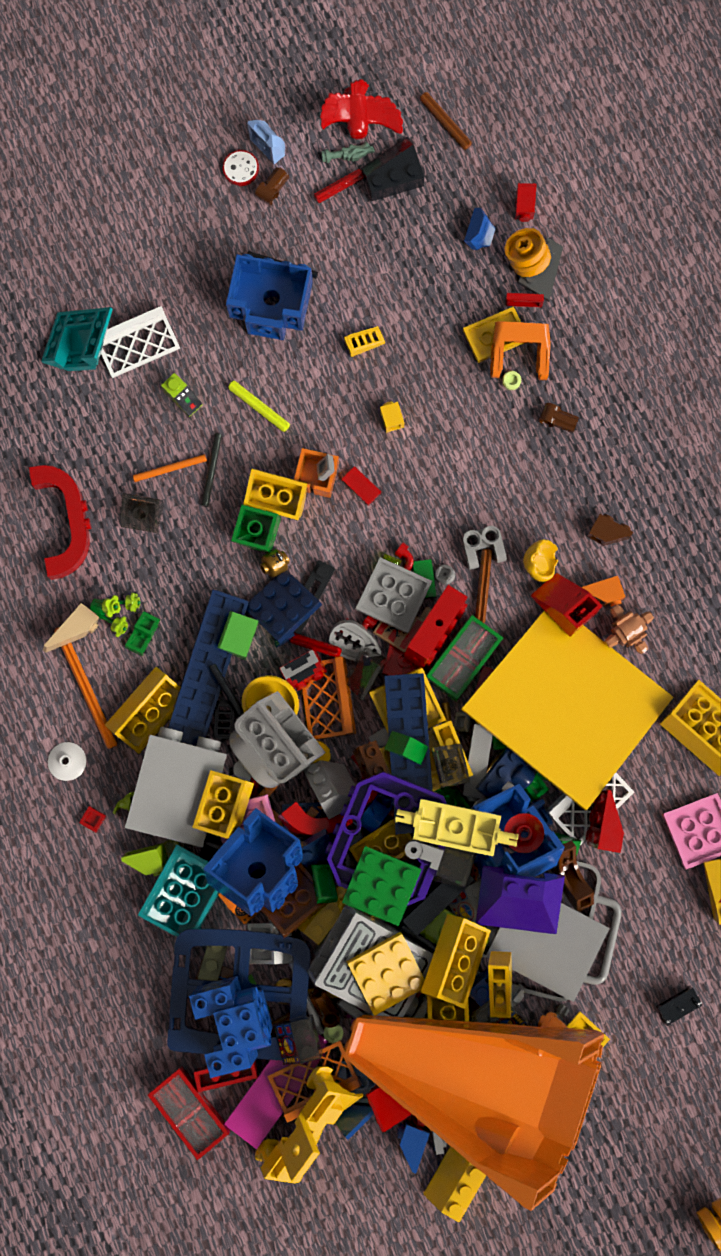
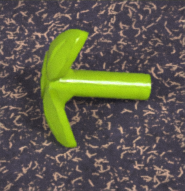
[113,791,135,815]

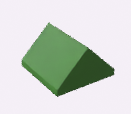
[217,611,259,660]

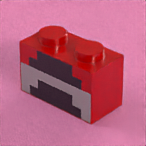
[280,649,327,691]

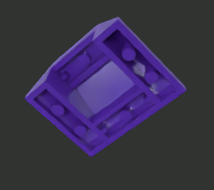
[475,865,565,934]

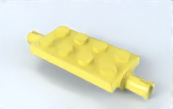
[395,799,519,856]

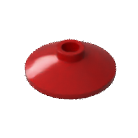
[504,813,544,853]

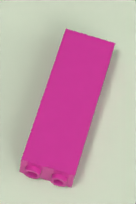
[224,1024,328,1149]

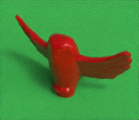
[320,79,403,140]

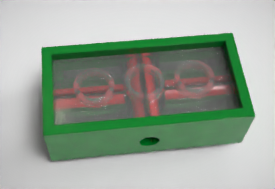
[426,615,503,702]

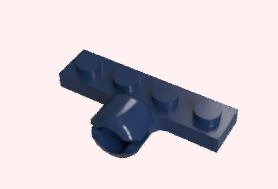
[475,747,535,799]

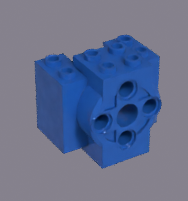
[226,254,313,340]
[468,784,565,877]
[203,808,303,916]
[189,976,273,1078]

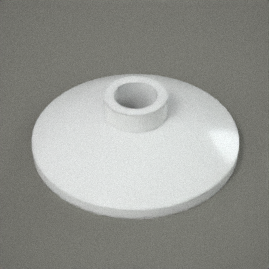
[48,742,86,781]

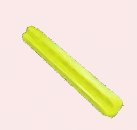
[228,381,290,432]

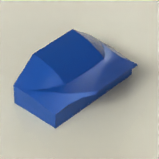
[464,208,496,250]

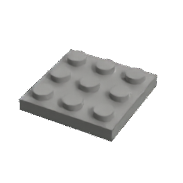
[356,557,432,634]

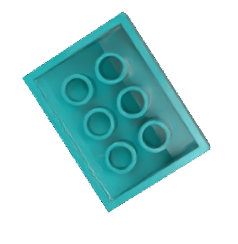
[138,845,219,937]

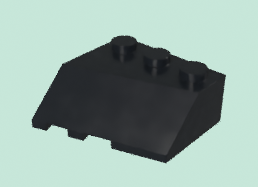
[361,137,424,201]

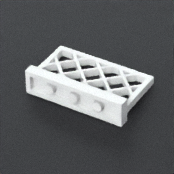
[101,306,180,378]
[546,773,634,845]

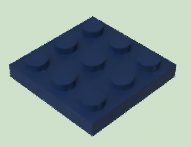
[246,570,322,644]

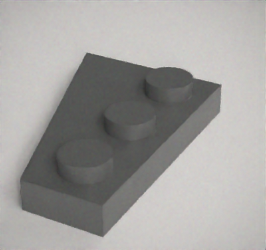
[518,237,563,302]

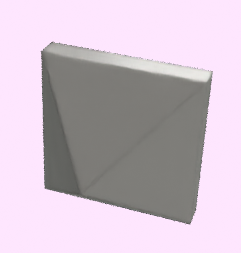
[454,712,472,732]

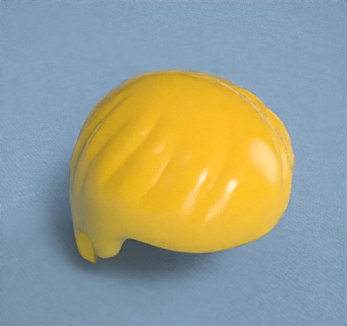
[523,539,558,582]

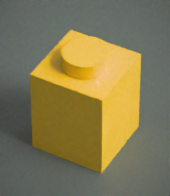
[380,401,404,433]

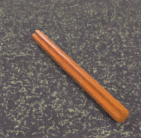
[54,627,117,749]

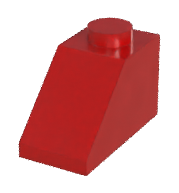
[515,183,537,222]

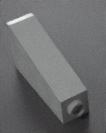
[462,724,493,802]

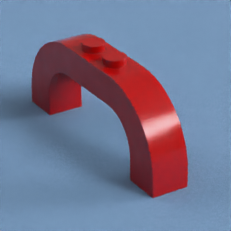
[29,465,91,580]
[278,742,379,838]

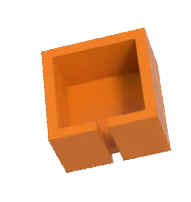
[294,448,339,498]

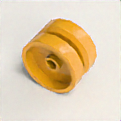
[504,228,551,277]
[696,1198,721,1253]

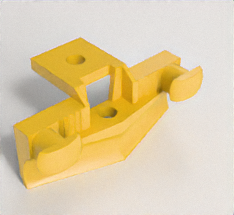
[255,1066,364,1184]

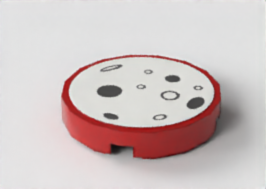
[223,150,259,186]

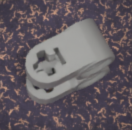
[462,526,507,570]

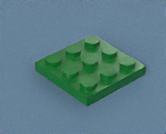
[342,845,422,926]

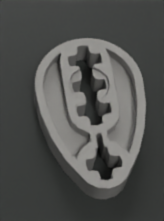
[329,620,381,662]

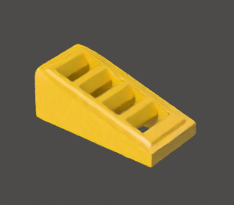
[344,326,385,357]

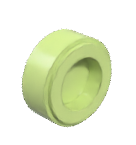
[502,371,521,390]
[323,1024,343,1044]

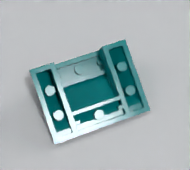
[41,307,113,371]

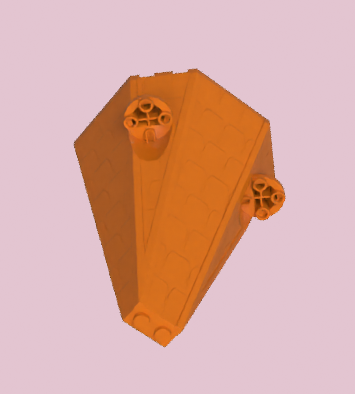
[344,1012,604,1211]

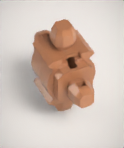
[604,605,654,654]

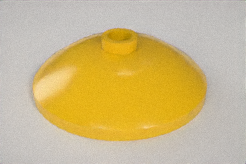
[242,675,299,715]

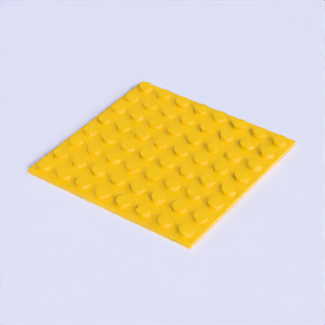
[461,611,673,811]

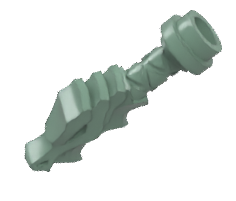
[321,141,375,163]

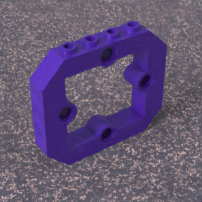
[325,771,447,906]

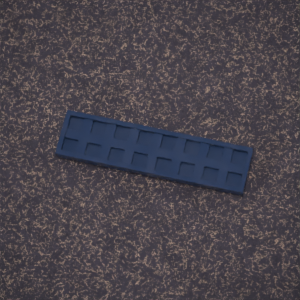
[167,589,249,746]
[384,673,433,835]

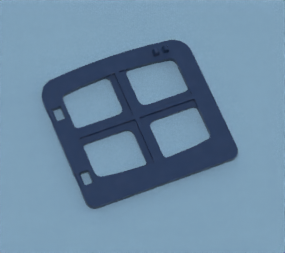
[167,928,311,1062]

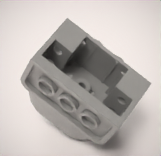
[229,691,326,788]

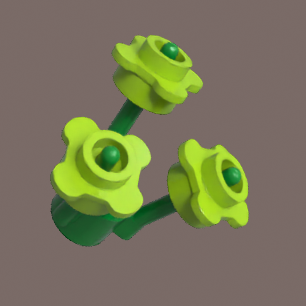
[90,593,141,637]

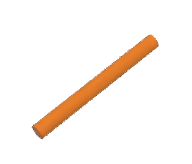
[133,454,207,482]

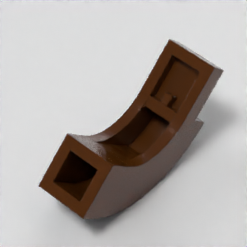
[553,840,594,912]

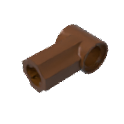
[255,167,289,205]
[539,403,579,433]
[309,987,340,1028]

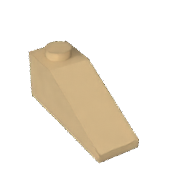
[43,603,99,653]

